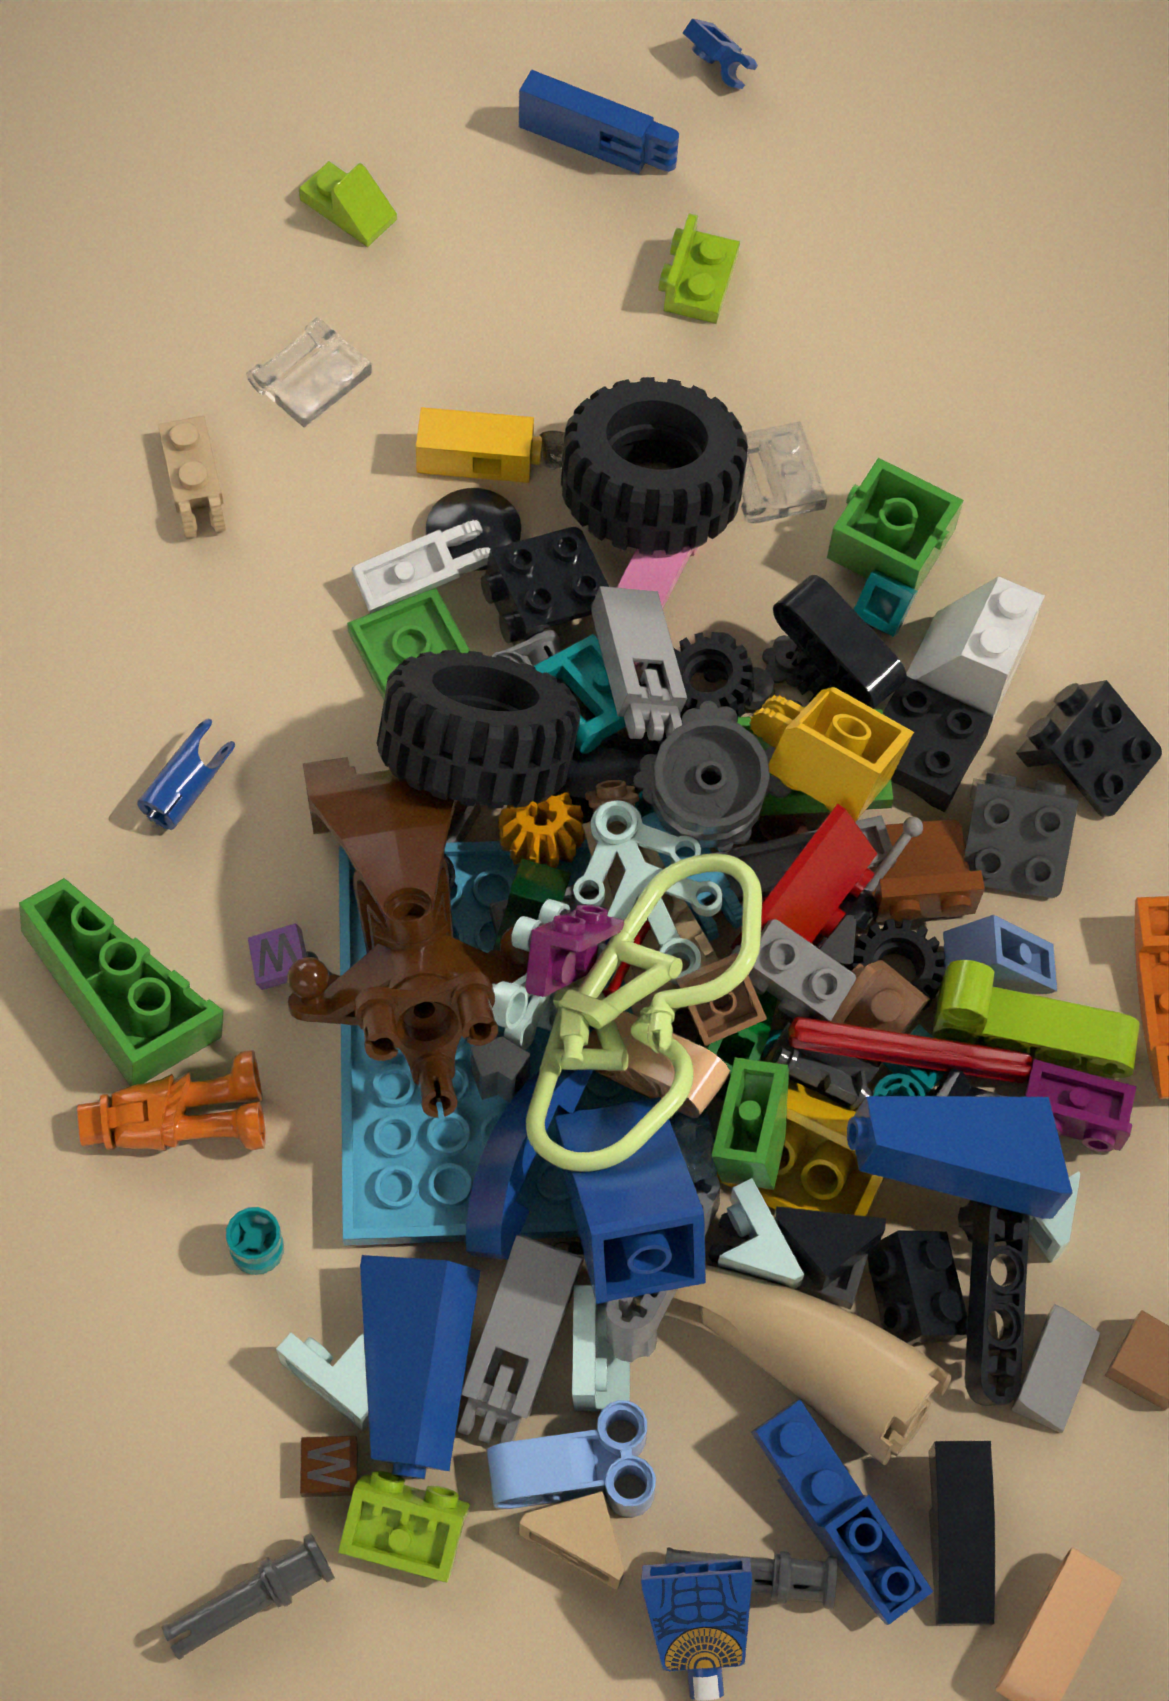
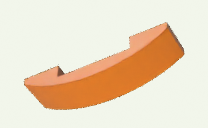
[1135,896,1169,1099]

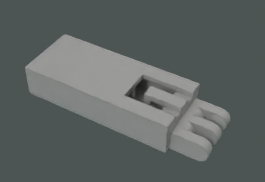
[591,586,687,741]
[458,1234,585,1443]

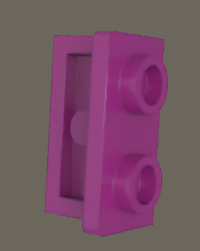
[1024,1059,1137,1152]

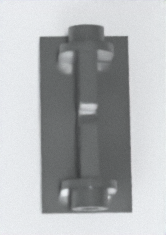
[762,1022,879,1110]

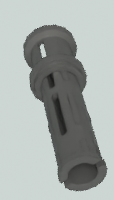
[162,1533,335,1660]
[666,1547,837,1609]

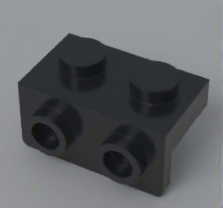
[867,1230,968,1345]

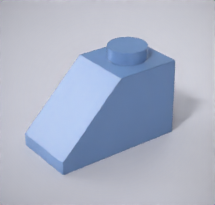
[943,915,1057,994]

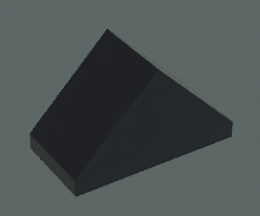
[773,1206,886,1291]

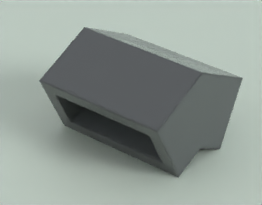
[470,1037,530,1102]

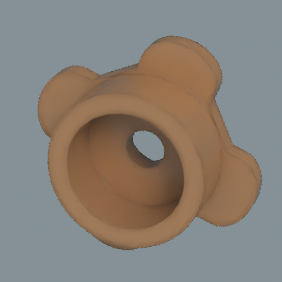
[585,780,639,813]

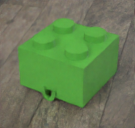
[827,458,964,591]

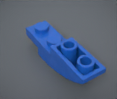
[751,1399,933,1625]

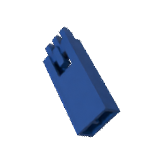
[519,70,679,174]

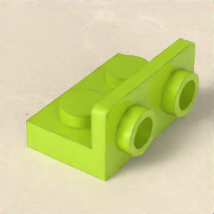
[658,213,740,324]
[338,1471,470,1583]

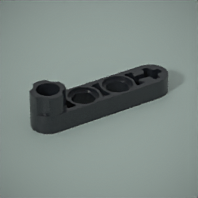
[958,1200,1030,1406]

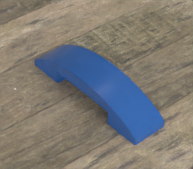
[466,1070,592,1260]

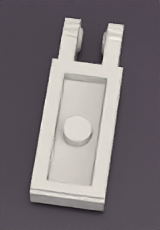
[351,520,490,613]

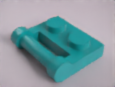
[534,634,626,754]

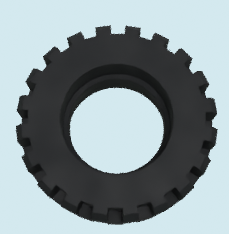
[561,377,748,555]
[376,650,581,809]

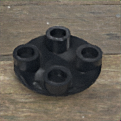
[426,488,522,571]

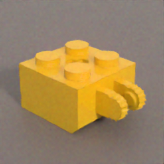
[749,687,914,822]

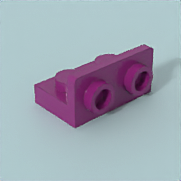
[525,905,624,997]

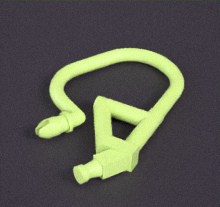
[559,853,762,1069]
[526,965,694,1172]

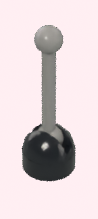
[838,817,923,930]

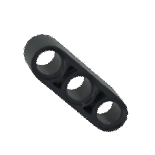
[773,575,907,709]

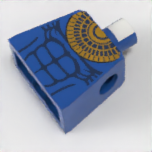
[641,1557,752,1701]

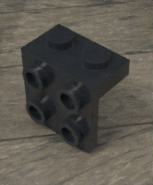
[481,527,609,646]
[1016,680,1162,817]

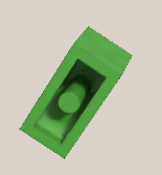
[711,1057,789,1190]

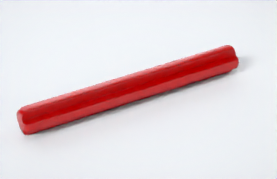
[788,1017,1032,1083]

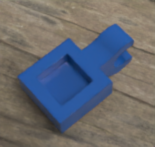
[683,18,758,89]

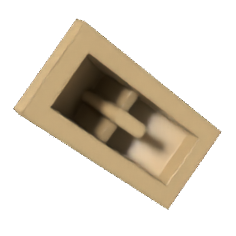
[519,1492,625,1590]

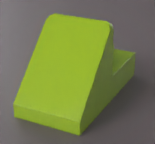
[299,161,397,247]

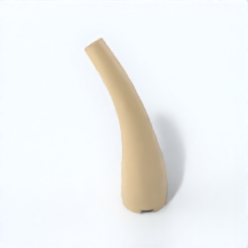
[569,1254,951,1465]

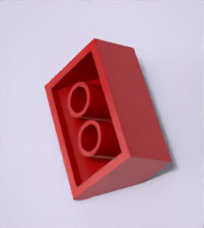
[730,803,877,950]

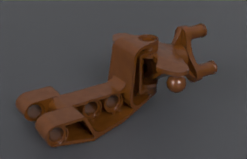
[287,757,529,1118]

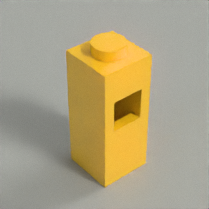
[416,407,543,483]

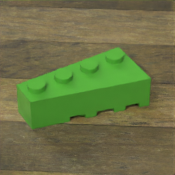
[19,878,223,1086]

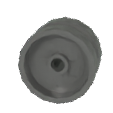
[651,717,770,848]

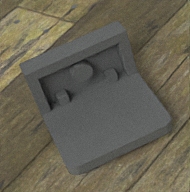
[964,772,1079,898]

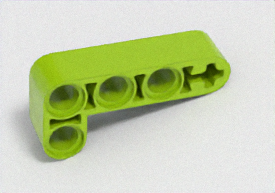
[932,960,1140,1078]

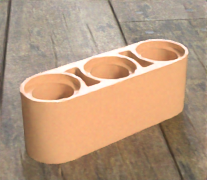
[583,1011,731,1118]
[995,1547,1123,1701]

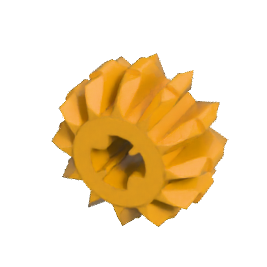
[498,792,585,868]

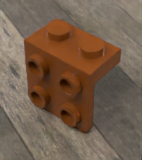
[872,819,985,922]

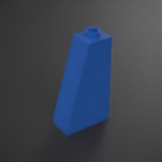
[847,1096,1073,1219]
[360,1255,481,1479]

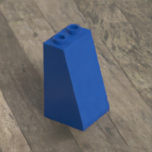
[555,1097,706,1304]

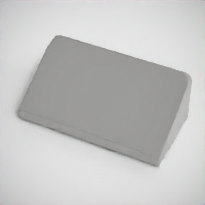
[1011,1304,1101,1433]

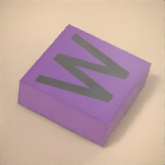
[248,923,307,990]

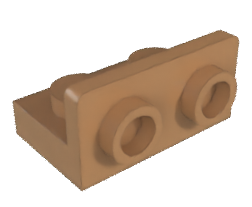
[829,960,930,1066]

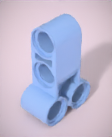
[487,1400,656,1518]

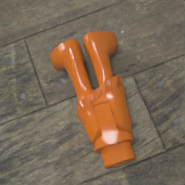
[77,1050,266,1151]

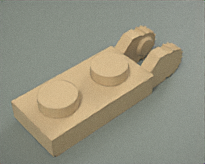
[158,415,226,538]

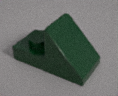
[493,858,571,950]

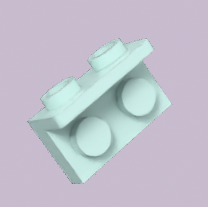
[572,1285,630,1411]

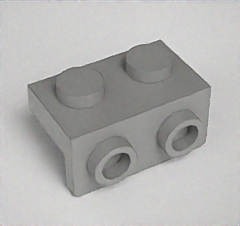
[731,919,856,1021]

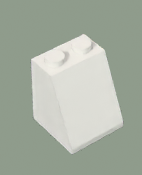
[906,576,1045,724]

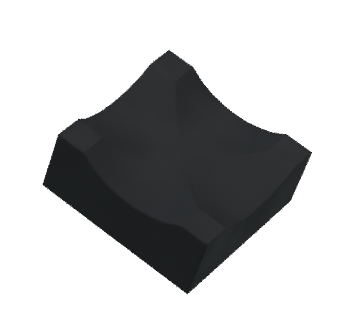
[883,676,993,812]

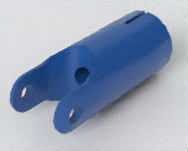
[137,718,235,830]

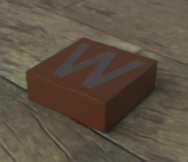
[300,1436,358,1497]

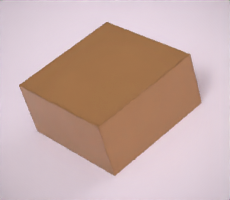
[675,953,767,1046]
[1105,1310,1169,1411]

